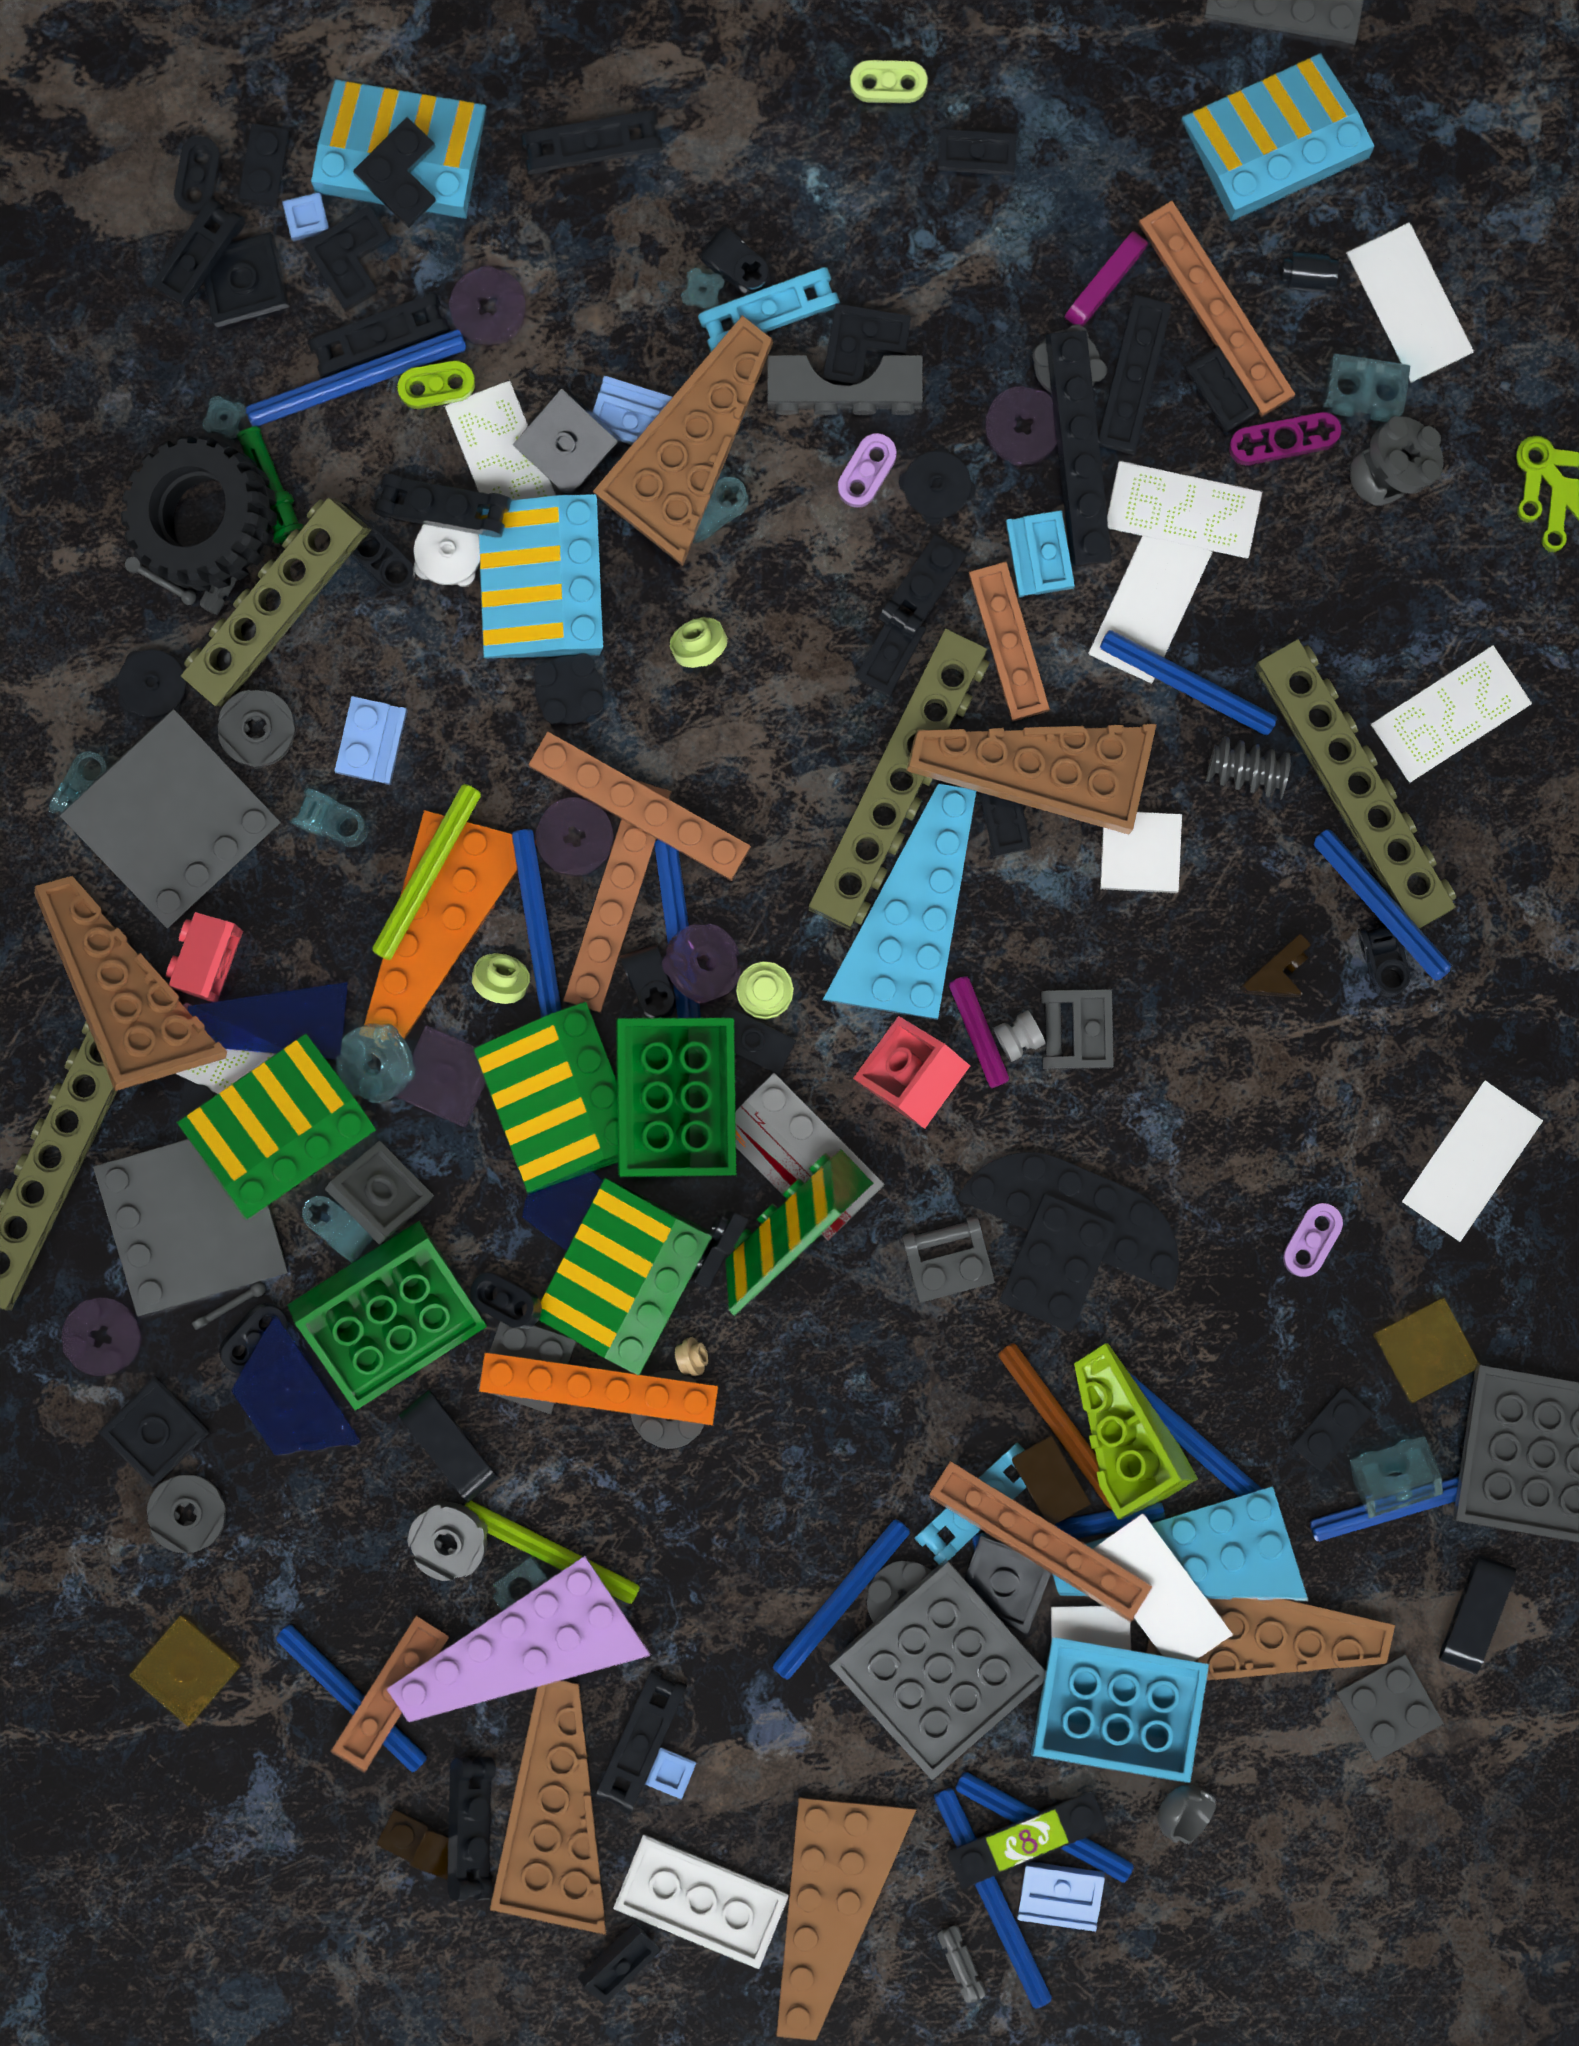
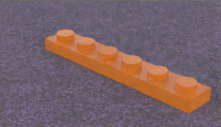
[479,1353,718,1425]

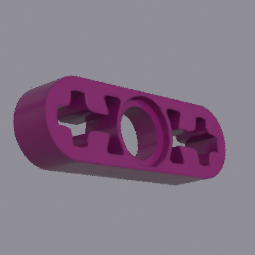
[1064,231,1149,326]
[1229,412,1341,465]

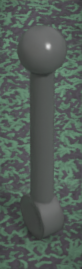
[125,557,196,605]
[192,1281,266,1330]

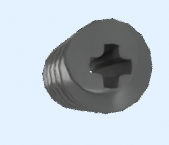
[1205,736,1291,800]

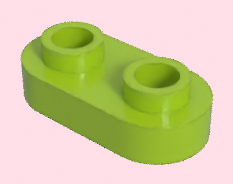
[398,361,475,409]

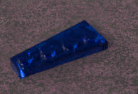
[188,982,348,1060]

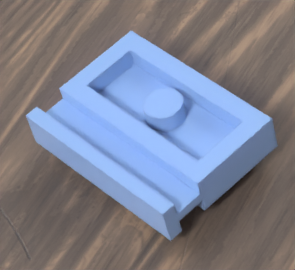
[592,376,673,445]
[335,696,408,785]
[1018,1861,1105,1931]

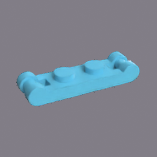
[698,268,841,352]
[915,1442,1026,1564]

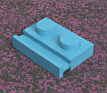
[1006,510,1075,597]

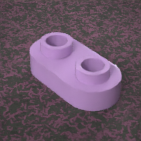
[838,434,896,507]
[1283,1203,1343,1277]

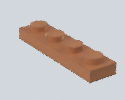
[969,562,1050,722]
[331,1616,449,1772]

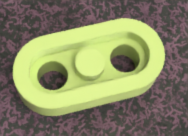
[850,60,927,103]

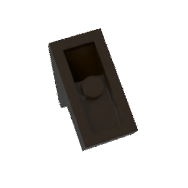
[1240,934,1311,998]
[376,1808,448,1880]

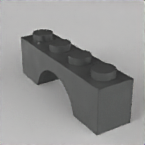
[768,355,922,415]

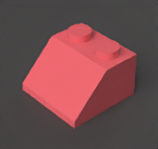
[166,912,243,1004]
[853,1016,970,1129]

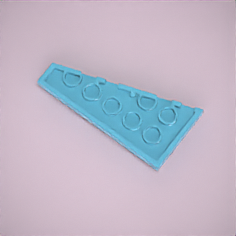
[823,784,976,1020]
[1053,1487,1308,1601]

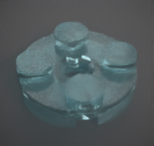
[336,1023,415,1103]

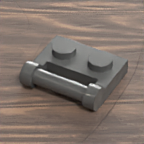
[1041,990,1113,1070]
[902,1215,995,1303]

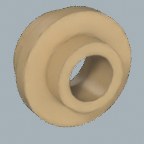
[675,1337,708,1376]

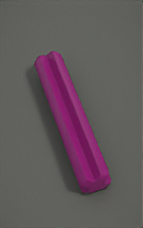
[949,976,1009,1088]

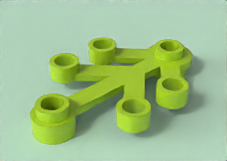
[1516,436,1579,552]

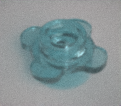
[682,268,724,310]
[202,396,246,439]

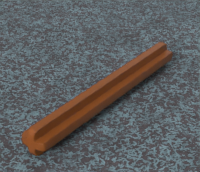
[998,1343,1112,1510]

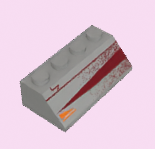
[735,1073,884,1241]

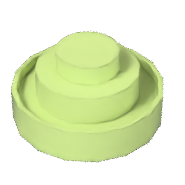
[670,617,728,668]
[472,953,530,1004]
[736,961,794,1020]

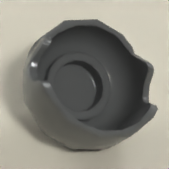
[1350,448,1405,506]
[1157,1785,1216,1844]

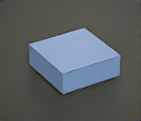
[282,192,329,241]
[646,1747,697,1799]

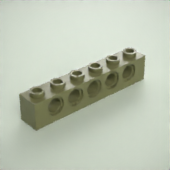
[181,497,372,706]

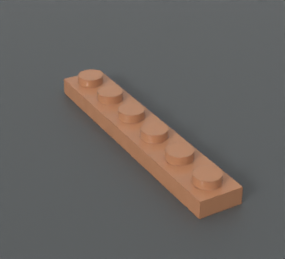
[1139,201,1295,417]
[529,732,751,881]
[563,780,671,1013]
[929,1461,1152,1622]

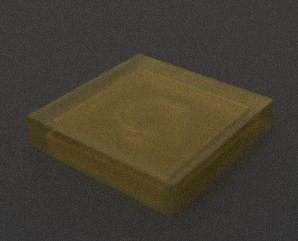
[1373,1298,1480,1403]
[129,1615,241,1727]

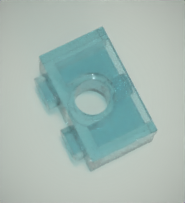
[1350,1436,1443,1518]

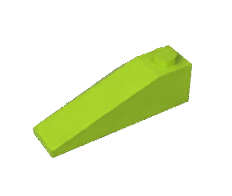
[1074,1344,1198,1520]

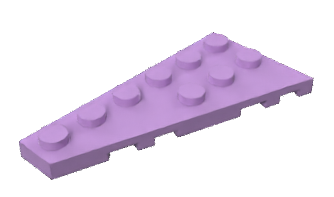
[387,1556,651,1722]

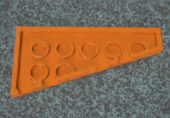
[362,810,537,1045]

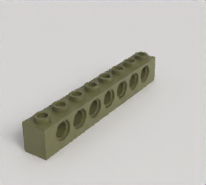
[809,629,990,930]
[1255,639,1456,929]
[0,1021,118,1311]

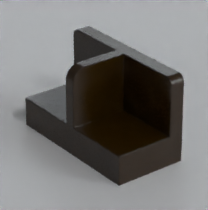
[1012,1435,1091,1525]

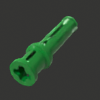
[236,426,304,544]

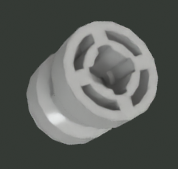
[993,1010,1046,1062]

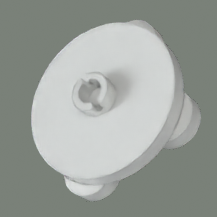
[414,524,480,587]

